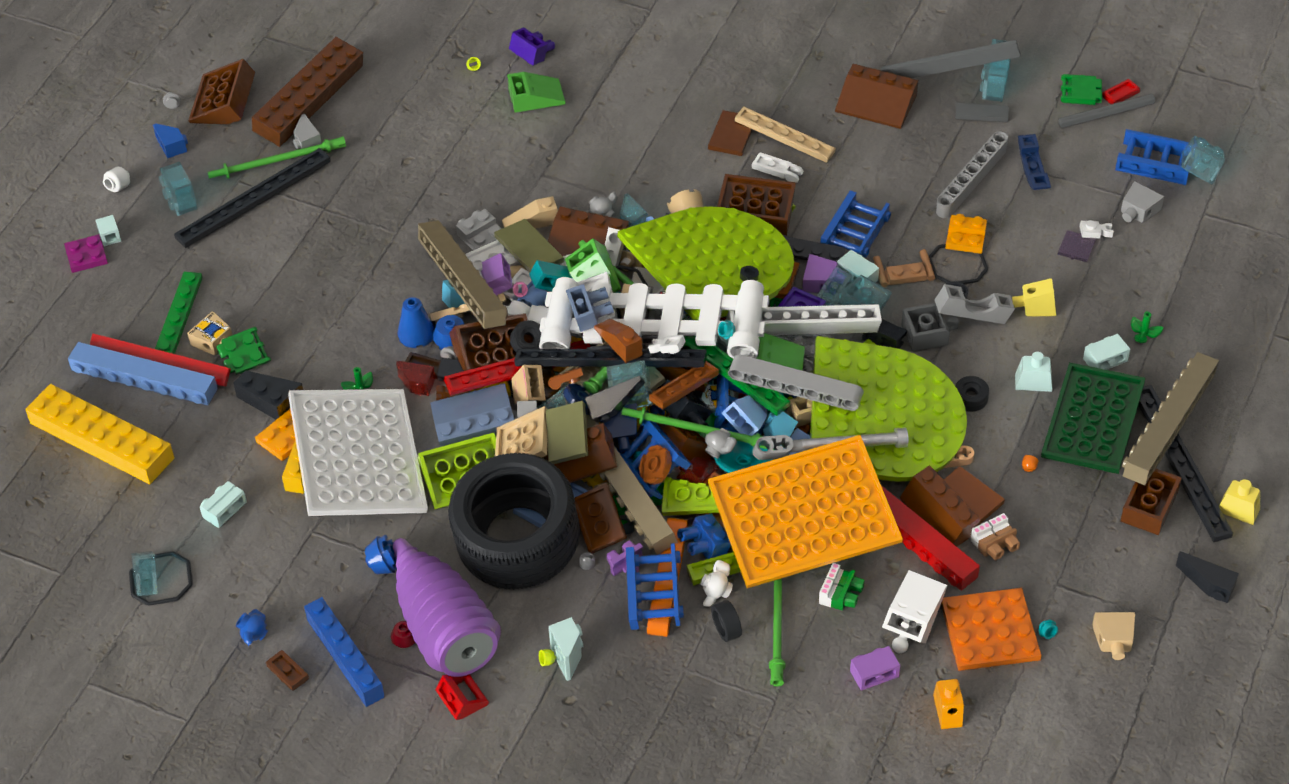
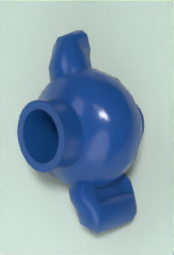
[236,609,268,646]

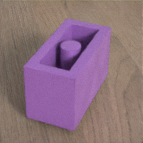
[481,253,513,296]
[850,646,900,691]

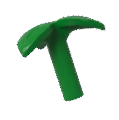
[1131,312,1163,343]
[341,367,373,390]

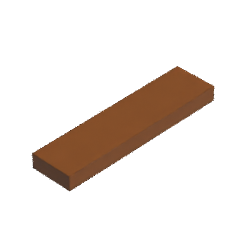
[649,361,719,409]

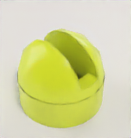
[467,57,481,71]
[539,649,556,666]

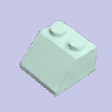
[549,617,583,681]

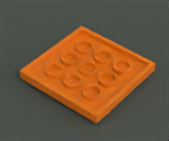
[941,588,1041,671]

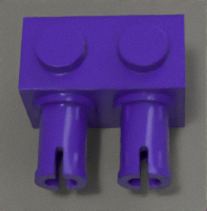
[509,27,555,65]

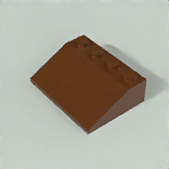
[188,59,255,124]
[835,64,919,129]
[717,174,796,236]
[548,206,629,256]
[449,313,533,371]

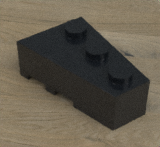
[233,371,303,420]

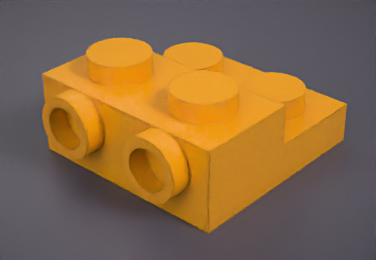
[945,214,987,254]

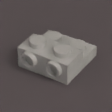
[456,209,502,250]

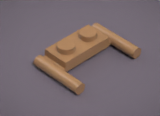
[873,249,935,287]

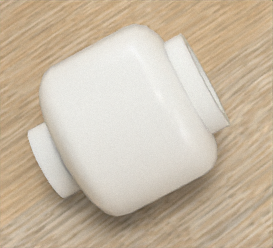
[103,166,130,192]

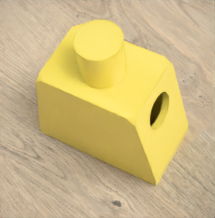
[1012,279,1056,316]
[1219,479,1260,525]

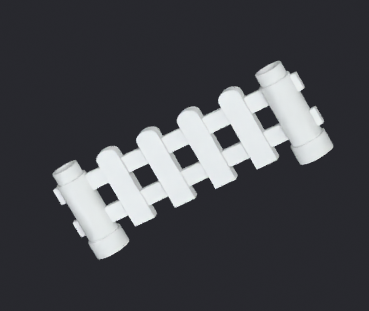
[539,277,769,358]

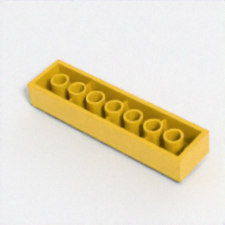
[25,384,174,484]

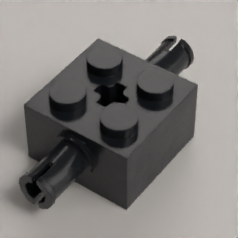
[658,379,713,433]

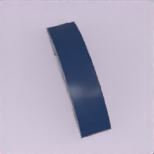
[1018,134,1051,190]

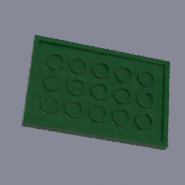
[1041,362,1146,474]

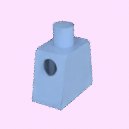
[722,395,767,436]

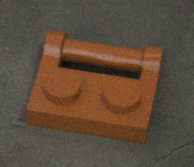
[548,367,583,390]

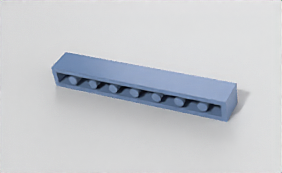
[68,342,218,405]

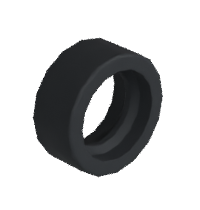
[711,600,742,642]

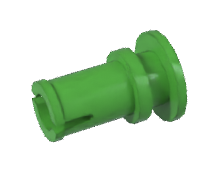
[583,366,612,394]

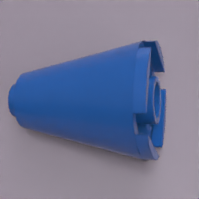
[397,297,434,348]

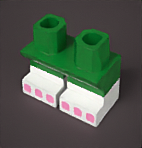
[819,563,865,611]

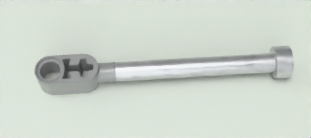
[753,427,909,460]

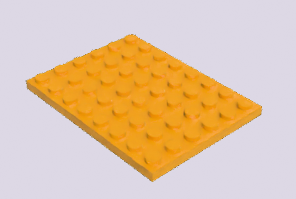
[708,435,903,588]

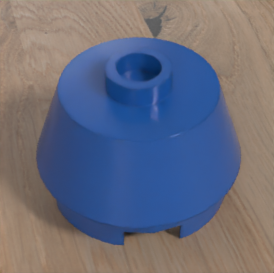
[433,315,465,350]
[365,535,397,574]

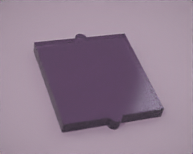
[1058,230,1096,262]

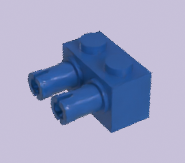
[677,513,731,559]

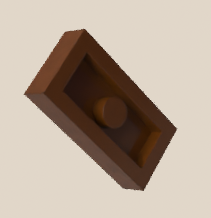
[266,650,309,691]

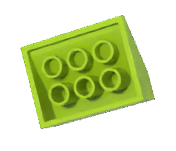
[418,433,496,510]

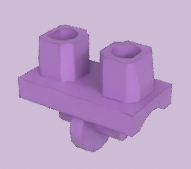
[607,540,643,576]

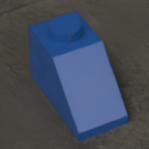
[153,124,188,159]

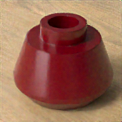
[390,621,416,648]

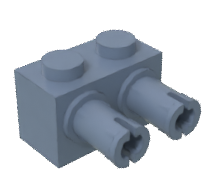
[566,284,614,332]

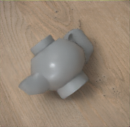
[585,191,617,217]
[705,428,737,459]

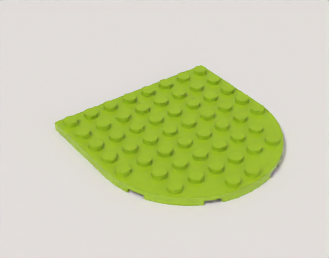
[617,206,794,320]
[810,336,967,481]

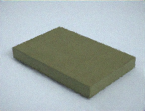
[546,401,588,464]

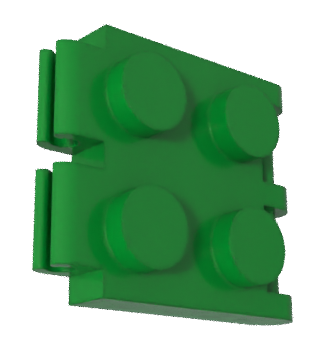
[1061,74,1102,105]
[217,327,271,375]

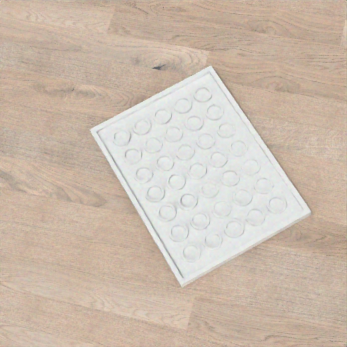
[288,389,428,516]

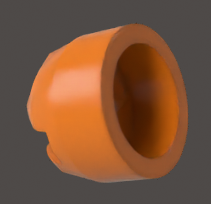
[1022,455,1039,472]

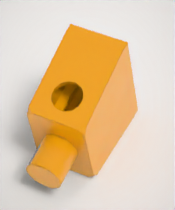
[933,679,964,729]

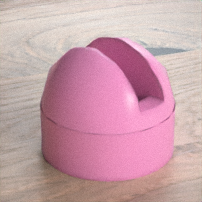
[513,281,528,297]

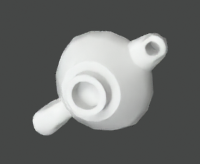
[701,560,733,607]

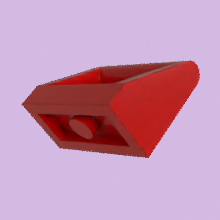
[435,674,489,720]

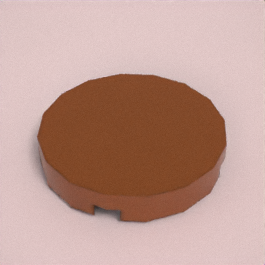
[639,445,672,485]

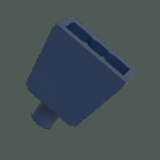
[603,403,638,452]

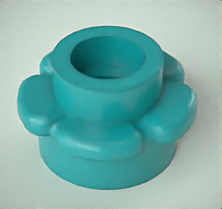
[718,320,735,339]
[1038,619,1058,639]

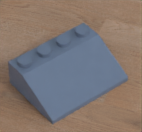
[430,383,514,447]

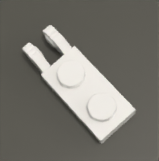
[752,152,804,183]

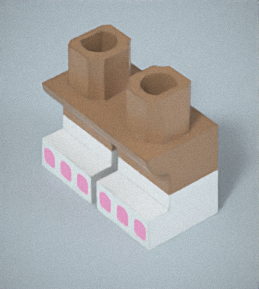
[970,513,1020,561]

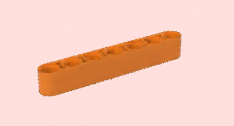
[647,518,688,637]

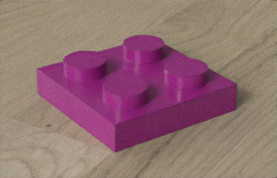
[64,234,108,273]

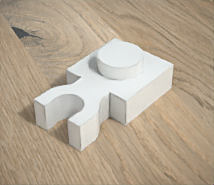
[1079,220,1114,238]
[648,335,686,354]

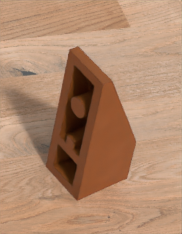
[594,319,642,363]

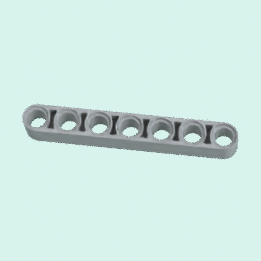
[936,132,1008,218]
[728,355,864,411]

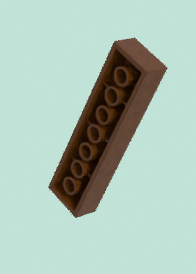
[252,37,363,147]

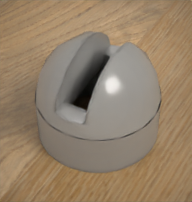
[579,552,595,570]

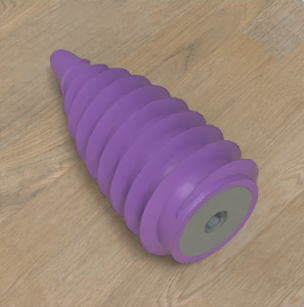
[393,538,501,677]

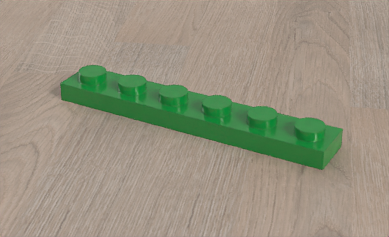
[155,271,203,354]

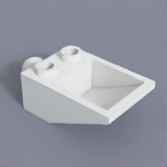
[882,570,948,654]

